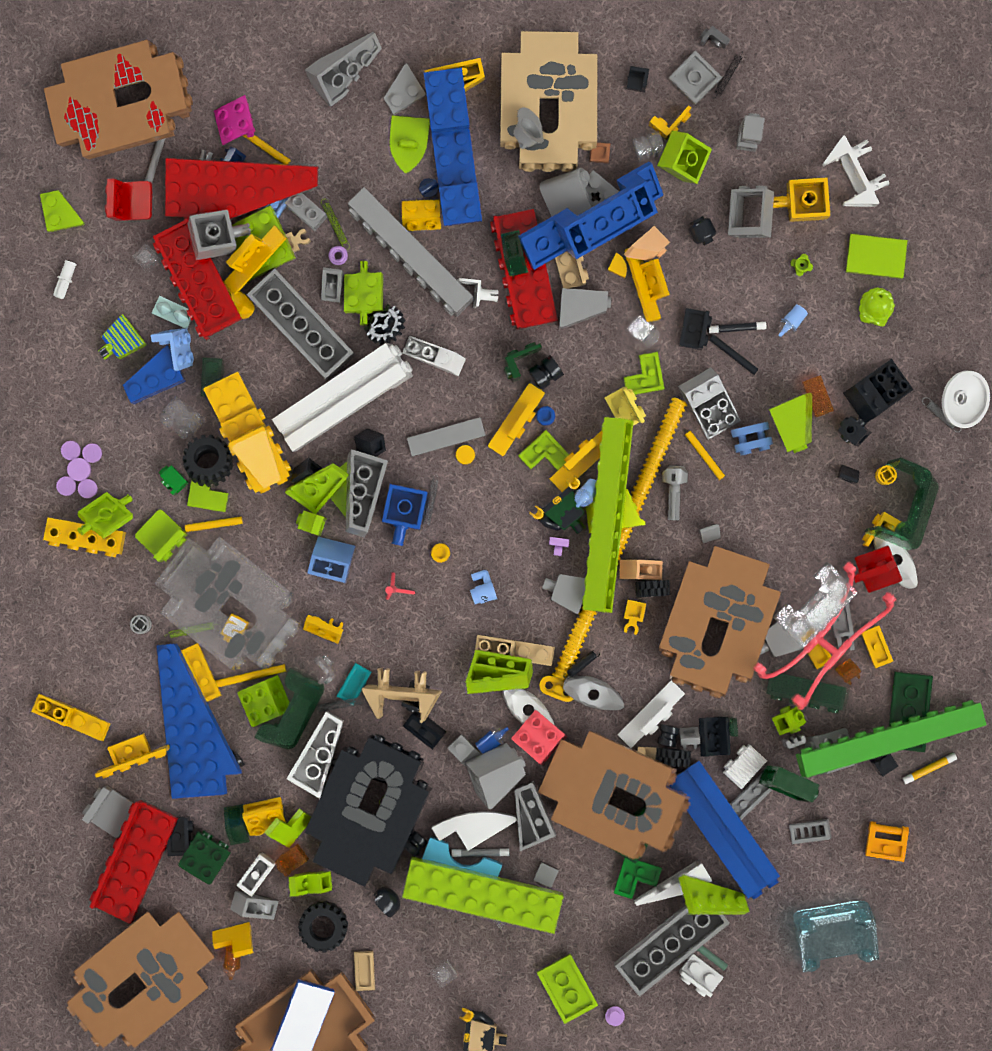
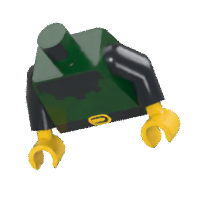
[529,475,586,534]

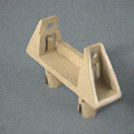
[362,668,442,723]

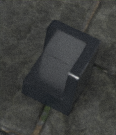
[626,66,649,92]
[354,428,386,457]
[291,457,323,484]

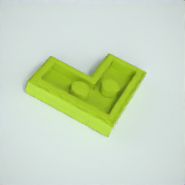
[623,352,664,395]
[518,430,569,471]
[187,480,229,512]
[264,808,312,848]

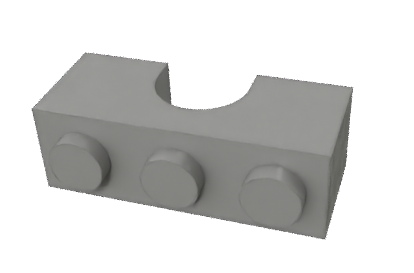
[736,113,765,152]

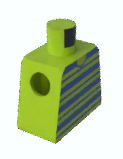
[98,314,147,360]

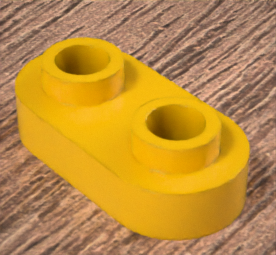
[539,676,573,702]

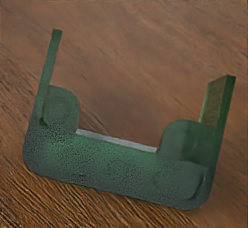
[865,457,939,550]

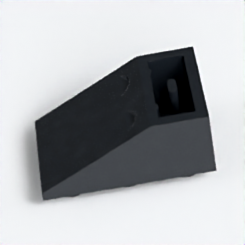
[843,359,914,423]

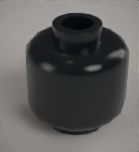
[688,216,717,246]

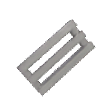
[781,734,806,749]

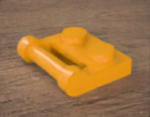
[865,821,909,862]

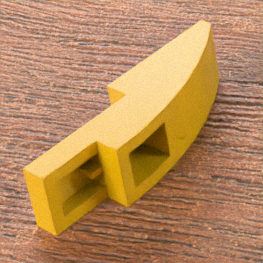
[31,694,111,741]

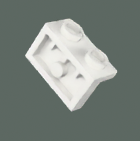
[679,954,724,998]

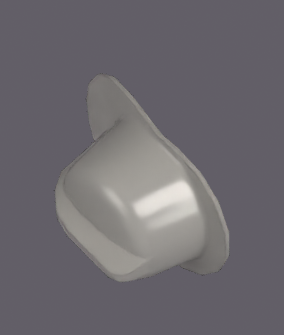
[513,107,544,149]

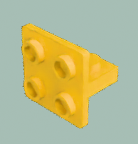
[242,797,286,836]

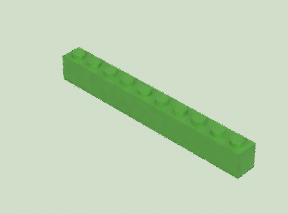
[796,700,986,778]

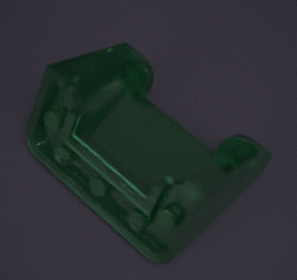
[254,667,325,750]

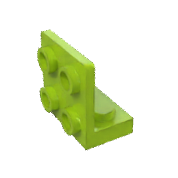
[237,675,293,727]

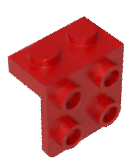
[105,179,152,221]

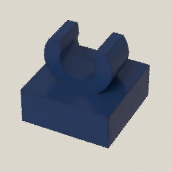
[220,146,246,162]

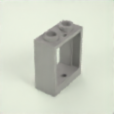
[728,185,774,238]

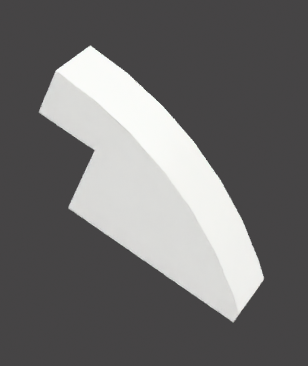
[431,811,518,851]

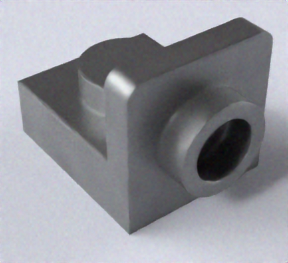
[699,26,730,49]

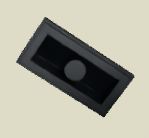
[403,711,446,750]

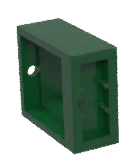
[759,766,819,803]

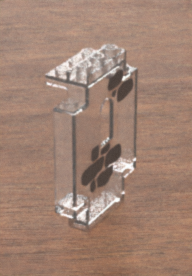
[154,537,300,670]

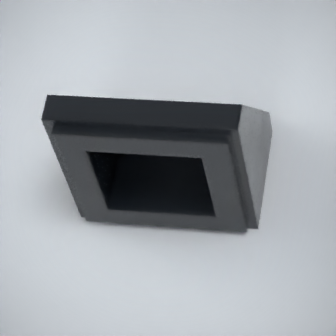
[837,465,860,484]

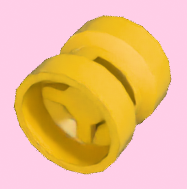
[875,465,897,485]

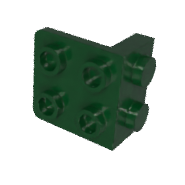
[504,342,542,382]
[178,830,231,885]

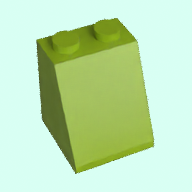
[769,393,812,454]

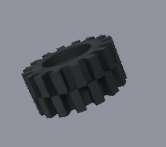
[635,580,670,598]
[656,748,691,767]

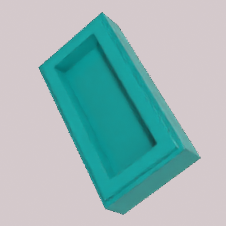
[337,663,372,705]

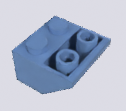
[307,537,355,583]

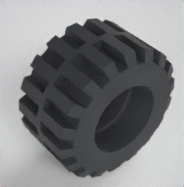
[182,434,233,487]
[298,901,348,953]

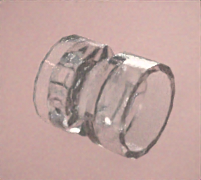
[632,131,664,163]

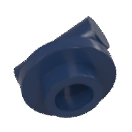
[419,178,438,198]

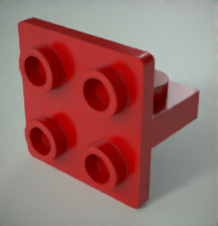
[854,545,903,593]

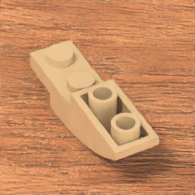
[475,635,555,666]

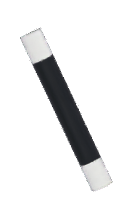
[708,322,766,333]

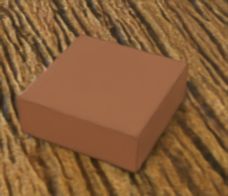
[590,143,610,164]

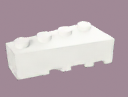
[287,711,344,798]

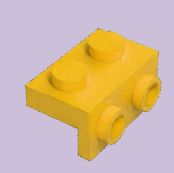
[402,199,441,231]

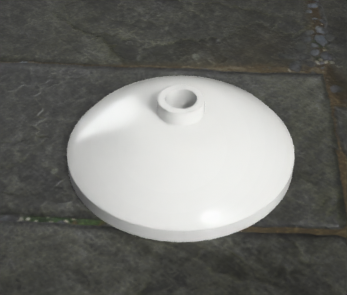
[942,371,990,428]

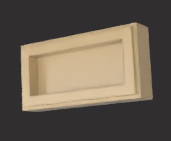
[354,951,375,991]

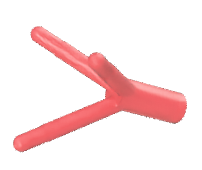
[385,572,415,600]

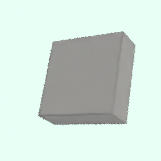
[533,862,559,888]

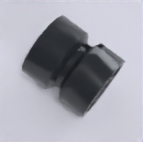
[528,355,564,390]

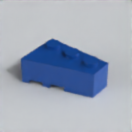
[123,344,186,404]

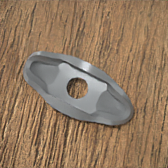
[563,675,624,710]

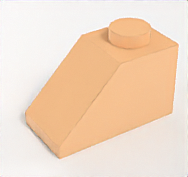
[624,226,670,261]
[619,560,663,580]

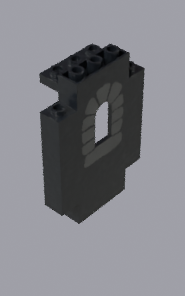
[305,734,432,887]

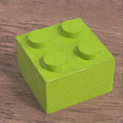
[657,131,712,184]

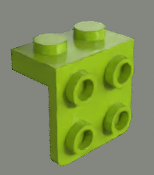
[135,510,188,562]

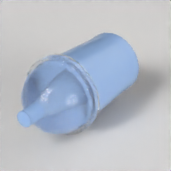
[778,304,808,337]
[575,479,596,507]

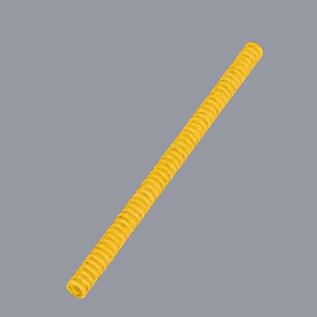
[552,397,687,681]

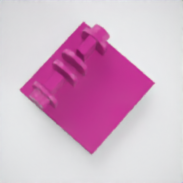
[214,95,255,145]

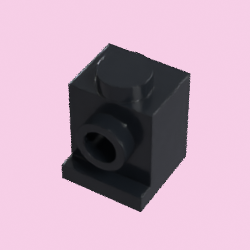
[869,753,898,777]

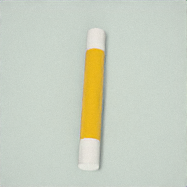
[902,752,957,785]

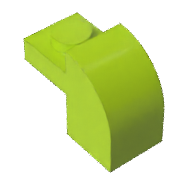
[289,871,332,897]

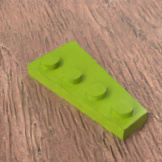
[679,875,749,915]

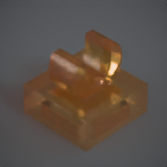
[835,659,861,685]

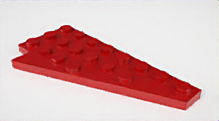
[165,158,318,220]

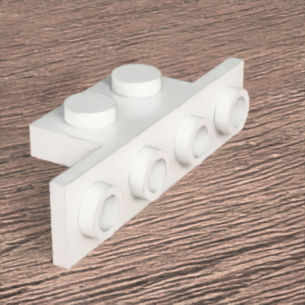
[617,680,685,748]

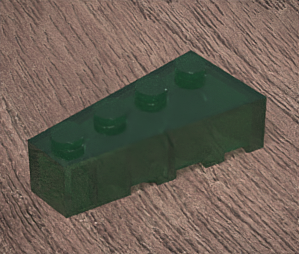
[766,671,850,714]

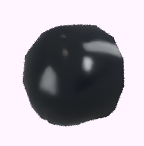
[373,887,401,917]

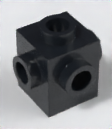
[838,416,872,447]

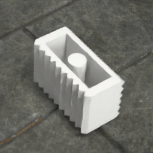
[723,744,767,789]
[237,853,276,897]

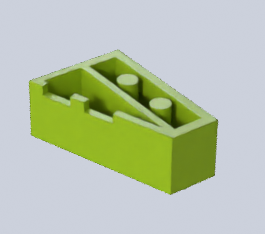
[466,650,533,694]

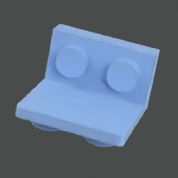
[151,328,194,371]

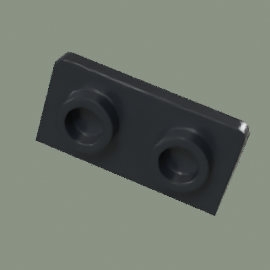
[679,308,712,350]
[699,716,731,757]
[167,816,194,856]

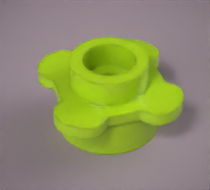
[791,254,813,276]

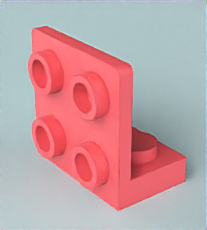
[512,710,567,765]

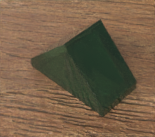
[224,804,250,845]

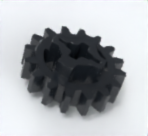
[364,304,406,345]

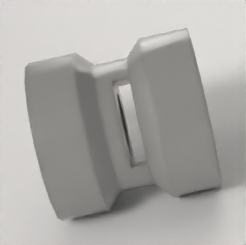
[130,615,152,634]

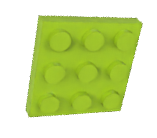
[231,206,296,282]

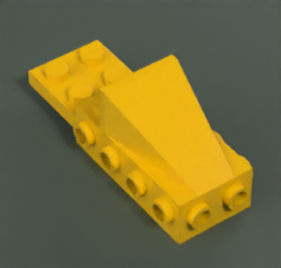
[203,371,292,494]

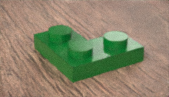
[613,857,662,899]

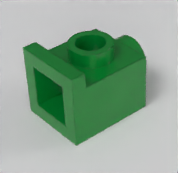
[159,465,189,496]

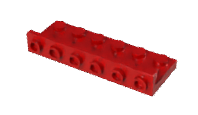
[490,209,558,330]
[153,218,242,340]
[89,800,178,924]

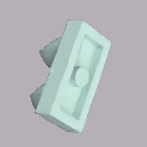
[152,296,191,329]

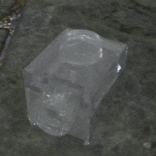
[627,315,661,349]

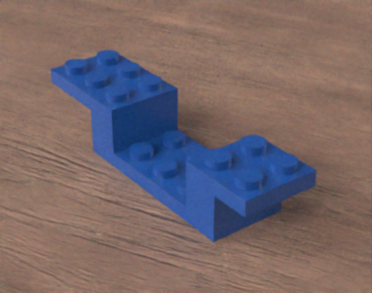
[424,68,482,226]
[518,161,664,270]

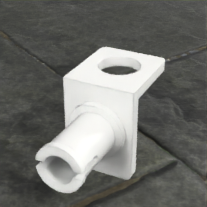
[457,278,498,308]

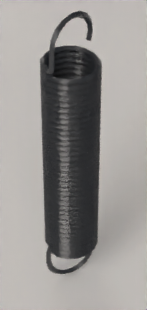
[563,650,600,679]

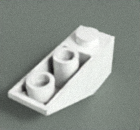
[402,336,466,376]

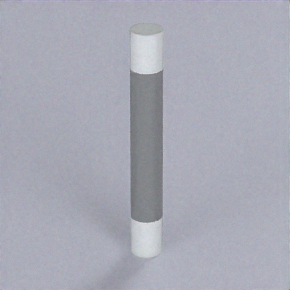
[452,848,509,857]

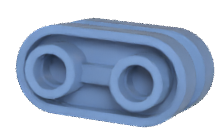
[731,422,773,456]

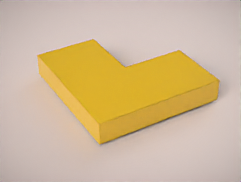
[212,922,253,958]

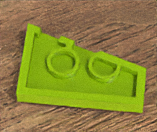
[285,463,349,514]

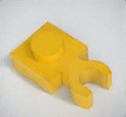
[624,600,646,635]

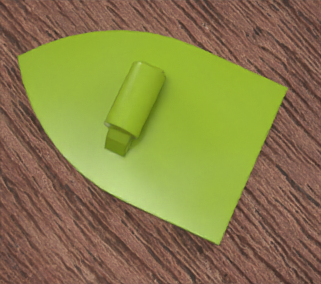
[390,116,430,174]

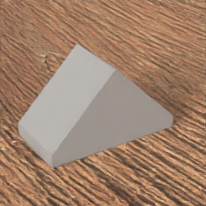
[321,267,344,303]

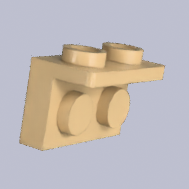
[555,251,589,289]

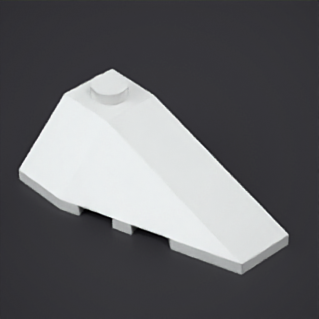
[634,859,712,906]

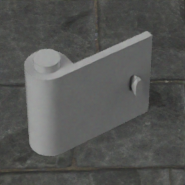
[540,168,593,216]

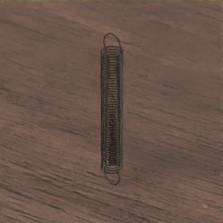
[714,51,743,98]

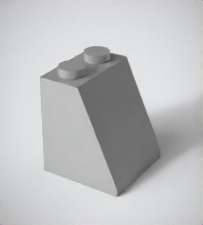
[465,743,526,810]

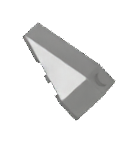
[305,32,382,106]

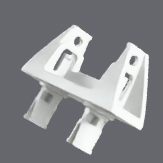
[822,135,889,207]

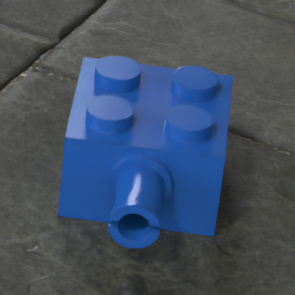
[382,484,428,546]

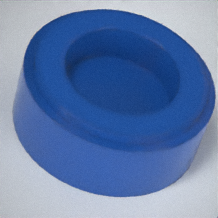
[536,406,555,426]

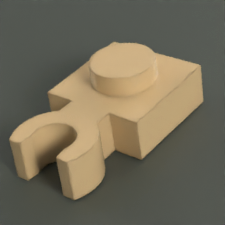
[285,229,311,253]

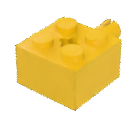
[773,178,830,222]

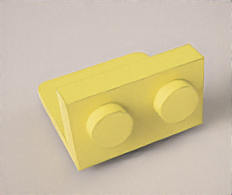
[604,387,646,426]

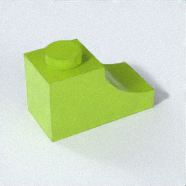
[296,511,327,536]

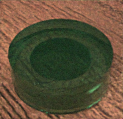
[729,717,738,737]

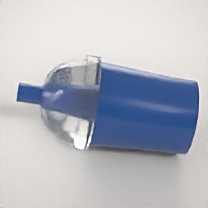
[475,727,509,754]

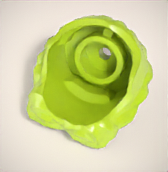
[859,287,895,327]

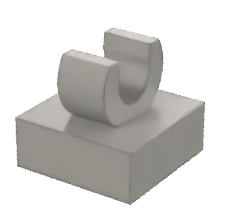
[679,727,700,750]

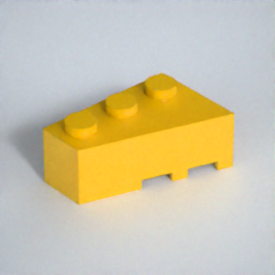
[424,58,485,92]

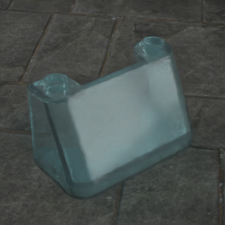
[793,901,879,972]

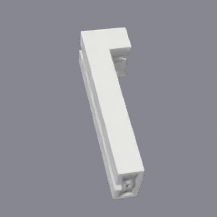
[272,343,413,452]

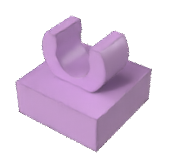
[549,537,569,556]

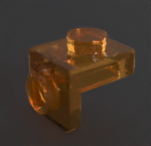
[275,844,309,877]

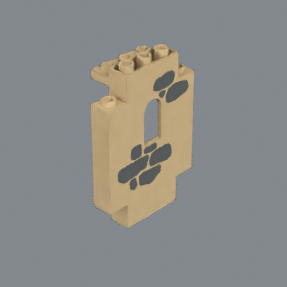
[500,31,597,172]

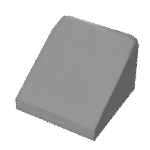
[699,524,721,543]

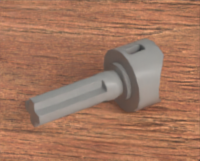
[662,466,688,520]

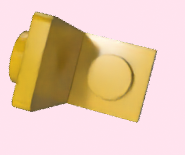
[649,106,692,140]
[862,512,904,547]

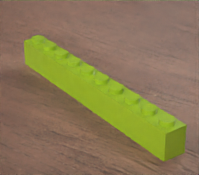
[582,417,634,613]

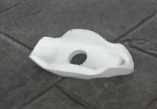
[873,531,918,589]
[502,689,555,725]

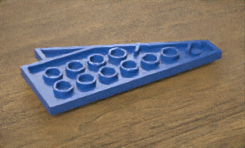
[157,643,242,799]

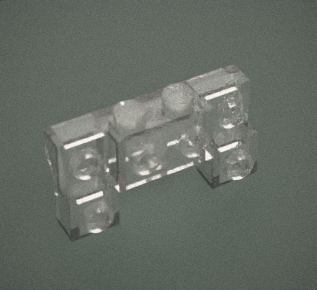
[773,562,858,647]

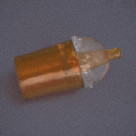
[222,945,242,980]

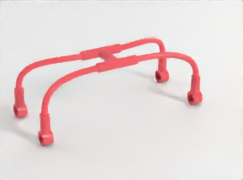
[753,562,896,710]

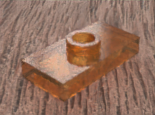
[802,375,834,418]

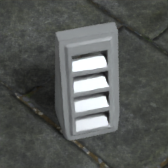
[789,818,832,844]

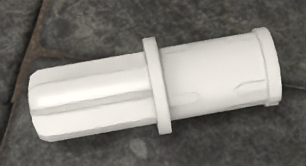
[53,260,77,299]

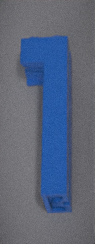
[670,761,780,900]

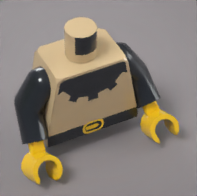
[459,1008,507,1051]

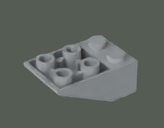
[678,367,741,440]

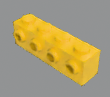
[43,518,126,557]

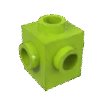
[772,705,806,735]

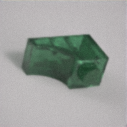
[501,230,528,276]

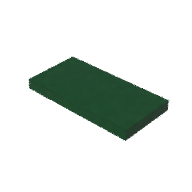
[888,672,933,752]

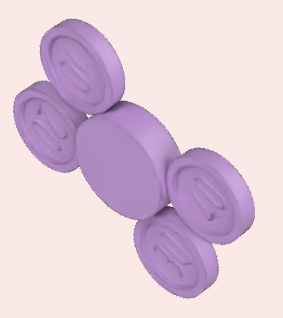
[56,441,102,498]

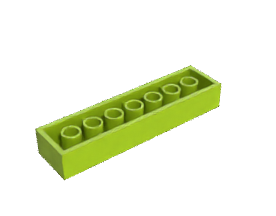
[402,856,563,934]

